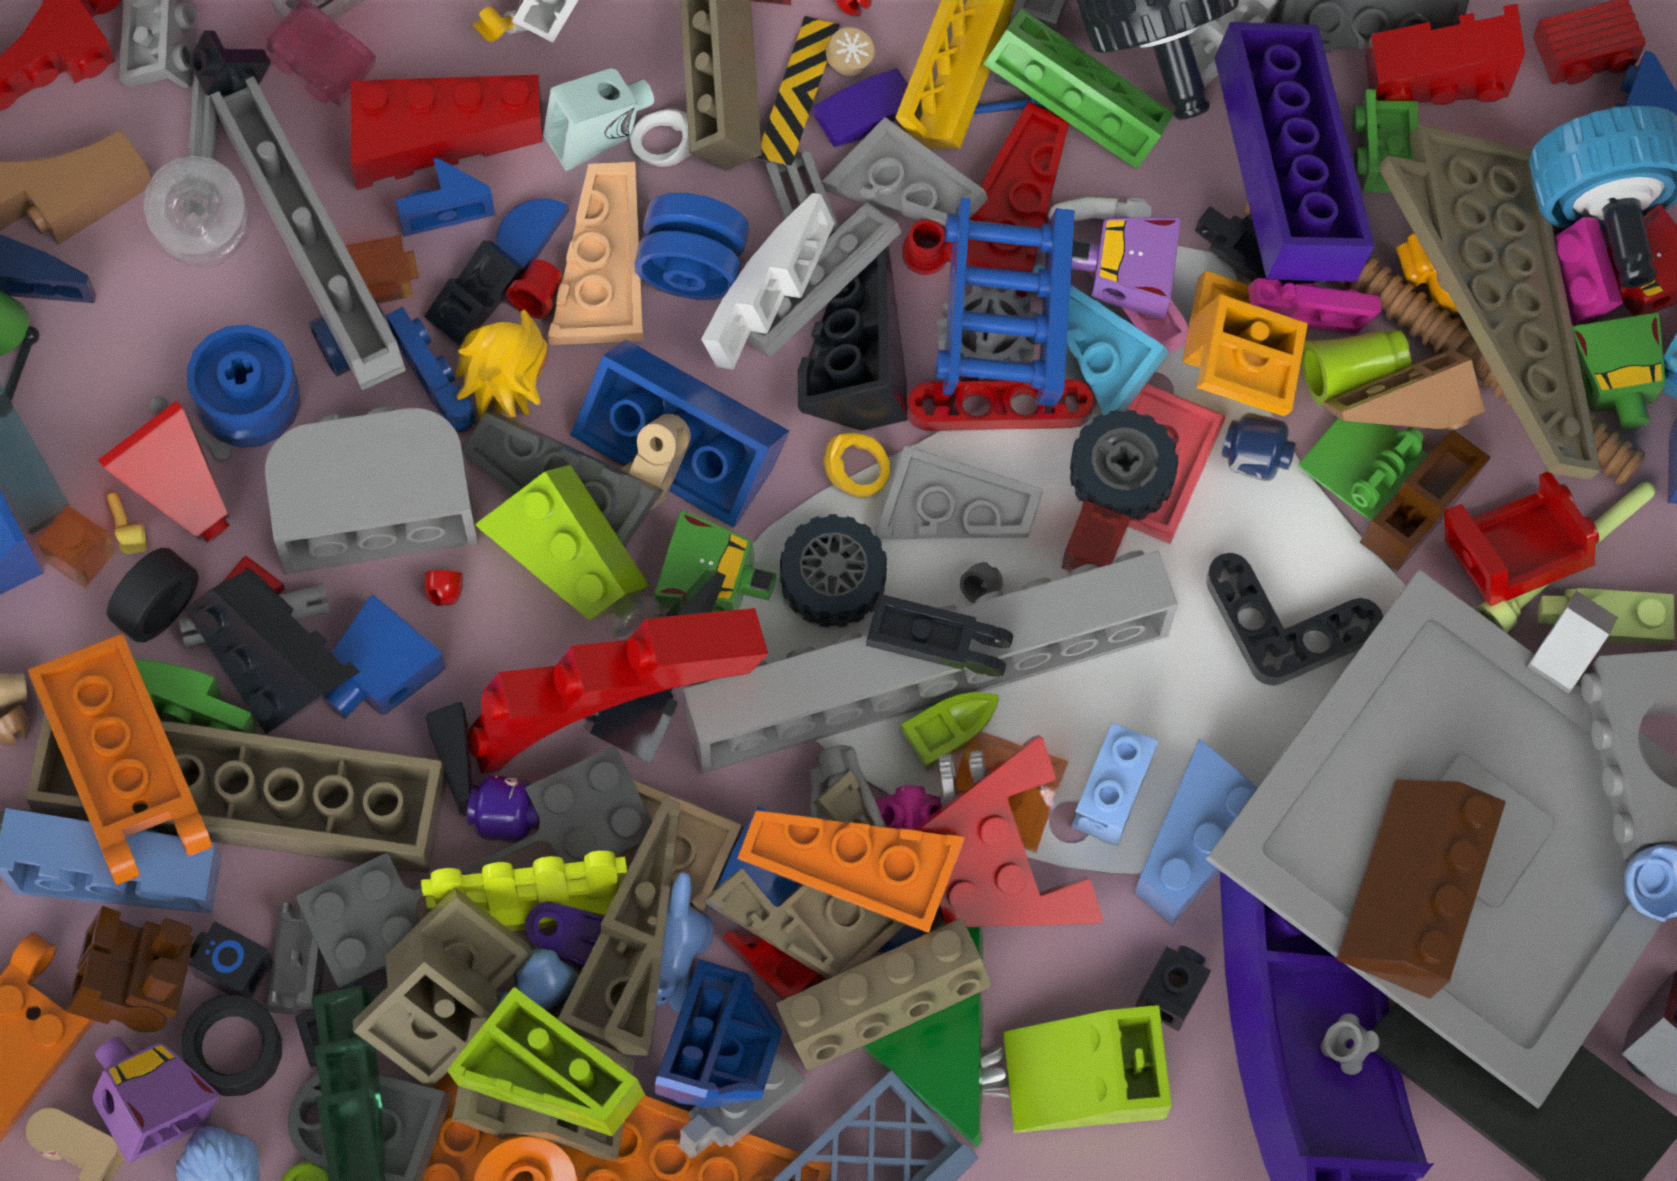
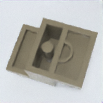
[353,887,531,1088]
[452,1018,635,1160]

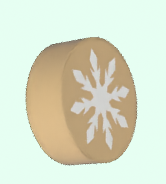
[826,27,875,76]

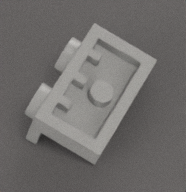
[119,0,198,88]

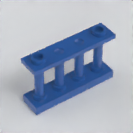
[935,198,1075,406]

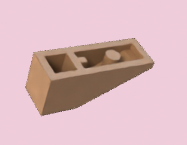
[1323,349,1485,430]

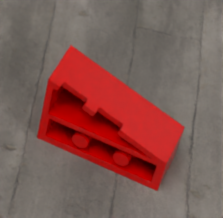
[1365,3,1525,105]

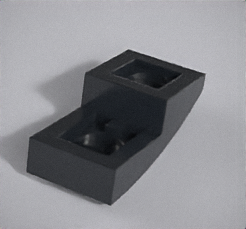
[424,240,526,345]

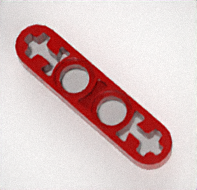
[907,379,1094,431]

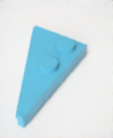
[1033,263,1169,415]

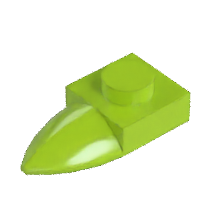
[900,692,999,771]

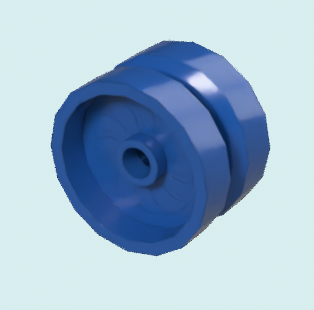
[634,193,749,300]
[187,325,301,448]

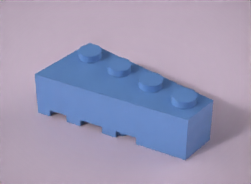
[0,808,222,914]

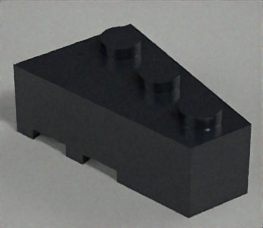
[184,568,360,734]

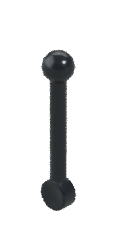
[0,326,40,418]

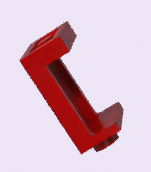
[1444,471,1599,607]

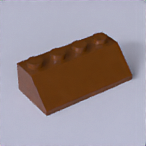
[1336,779,1506,999]

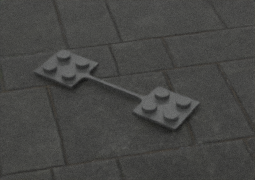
[295,746,652,988]

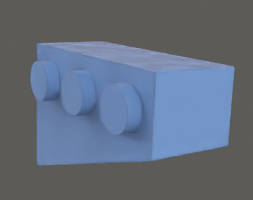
[1134,738,1258,926]

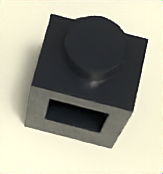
[1135,945,1211,1031]

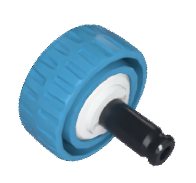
[1529,106,1677,288]

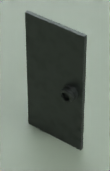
[1372,1003,1677,1181]

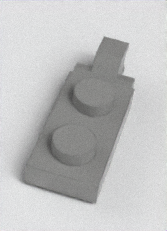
[678,1052,805,1159]

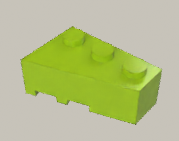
[475,465,649,621]

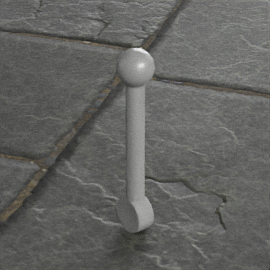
[149,396,232,462]

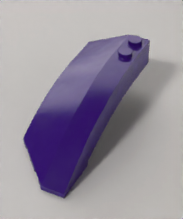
[1220,872,1434,1181]

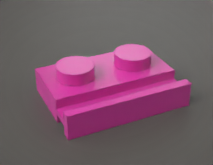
[1554,217,1623,326]

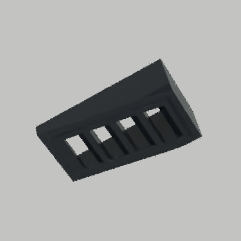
[425,702,472,817]

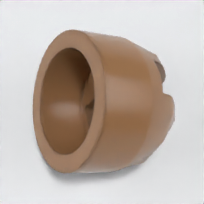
[0,704,30,746]

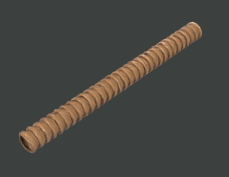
[1244,202,1645,486]

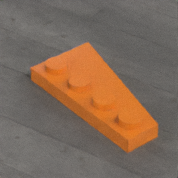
[737,810,965,933]

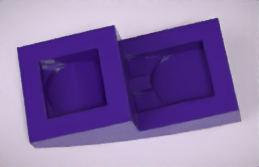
[811,68,920,148]

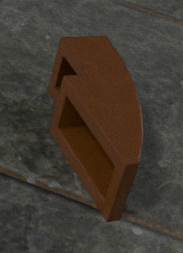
[1359,430,1491,571]

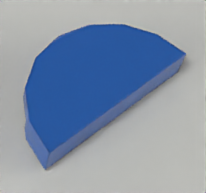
[497,199,569,279]

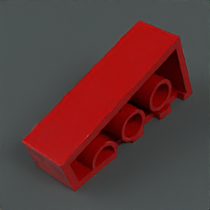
[351,74,543,190]

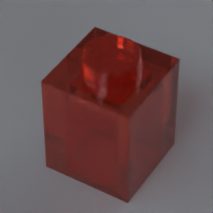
[1061,501,1131,573]

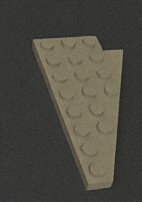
[1379,125,1601,480]

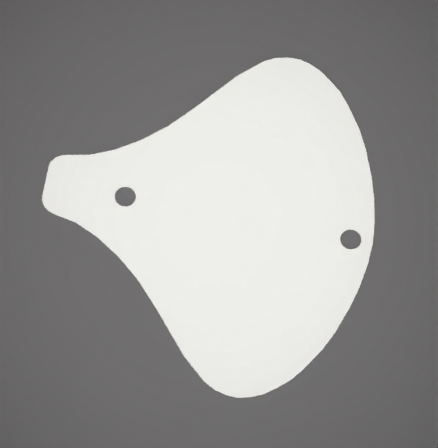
[739,246,1406,874]

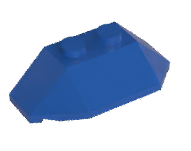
[655,959,783,1108]

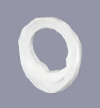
[630,109,691,167]

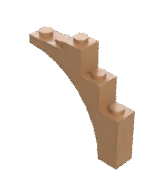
[0,130,153,245]

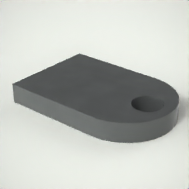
[288,1066,452,1181]

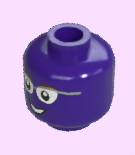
[467,775,539,843]

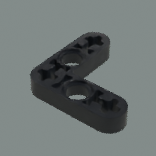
[1206,553,1383,686]

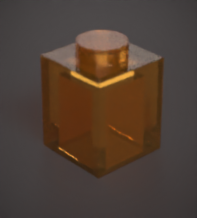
[345,235,419,304]
[37,505,116,589]

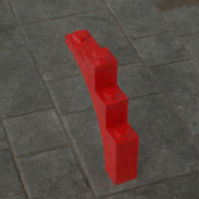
[0,0,122,111]
[468,608,768,773]

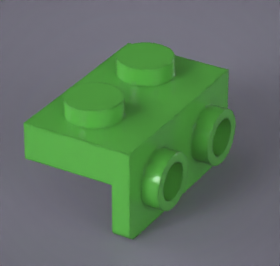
[1352,89,1419,193]

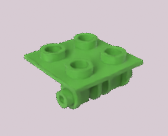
[1298,417,1429,522]

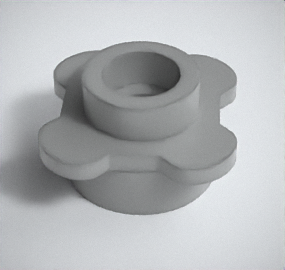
[1321,1014,1380,1075]

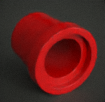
[902,220,947,275]
[506,259,562,319]

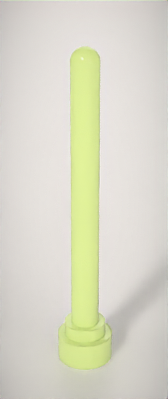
[1476,481,1655,633]

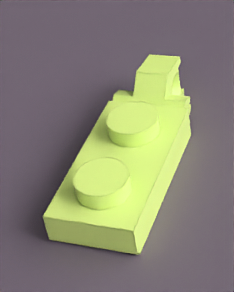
[1537,588,1675,646]

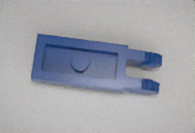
[386,306,475,433]

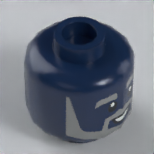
[1222,412,1296,481]

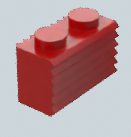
[1533,0,1646,85]

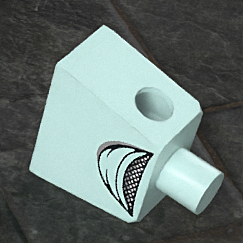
[543,68,654,171]

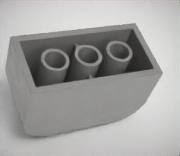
[265,407,478,574]

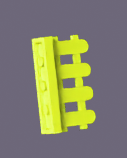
[421,851,627,932]

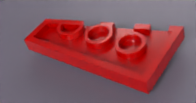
[942,102,1069,298]

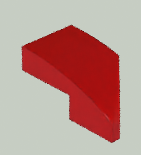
[722,931,825,1000]

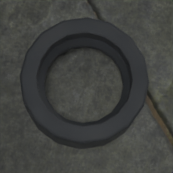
[106,547,199,643]
[182,994,282,1097]

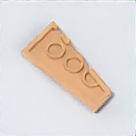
[547,162,644,346]

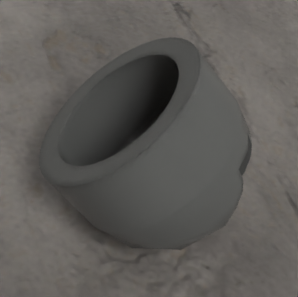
[960,562,1003,604]

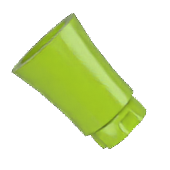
[1301,330,1412,406]

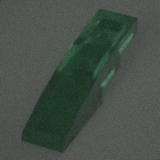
[312,986,385,1181]

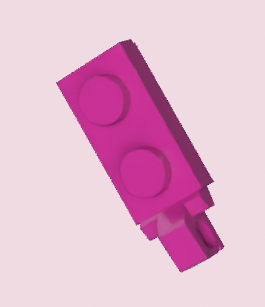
[1247,278,1382,334]

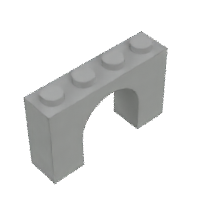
[1581,650,1677,860]

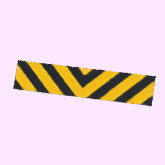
[756,16,840,166]

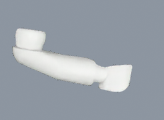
[1047,197,1152,221]

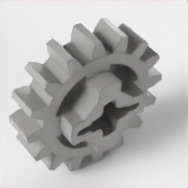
[937,285,1039,381]

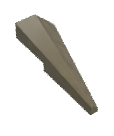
[558,797,680,1056]

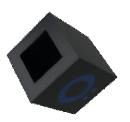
[189,921,273,999]

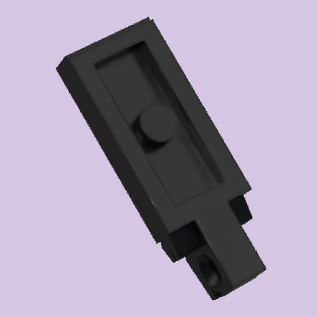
[1195,206,1316,285]

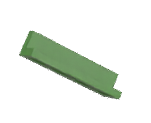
[984,8,1173,169]

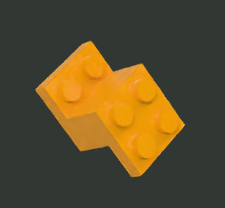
[1182,270,1308,416]

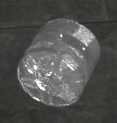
[143,155,251,268]

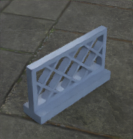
[772,1070,979,1181]

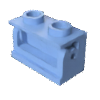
[1071,723,1158,846]

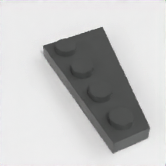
[1276,0,1469,53]
[462,411,663,547]

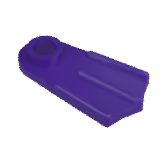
[525,902,605,968]

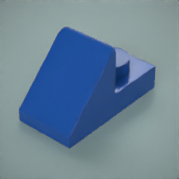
[395,157,495,237]

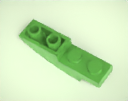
[134,659,258,734]

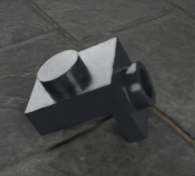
[189,30,271,95]

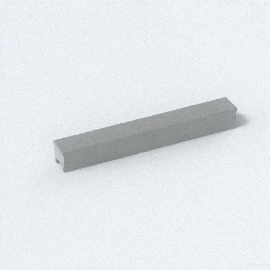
[211,76,406,391]

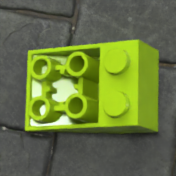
[1003,1005,1172,1133]

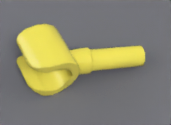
[107,492,147,554]

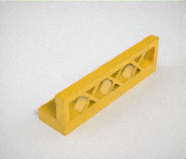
[895,0,1016,149]

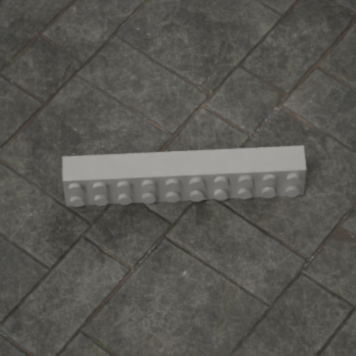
[683,550,1178,774]

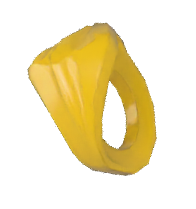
[823,433,890,498]

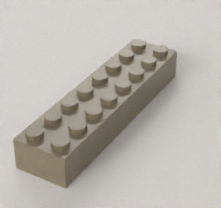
[25,713,447,873]

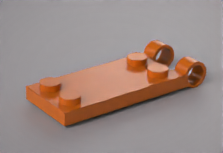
[28,633,212,886]
[0,932,96,1142]

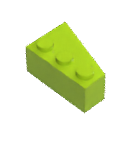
[447,987,645,1136]

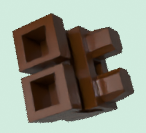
[66,906,194,1033]

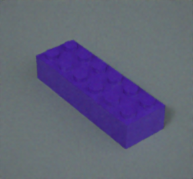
[1214,22,1375,281]

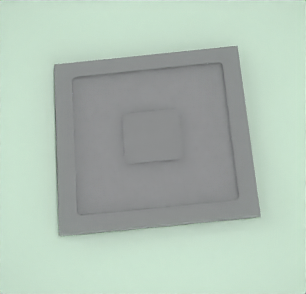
[1206,569,1677,1108]

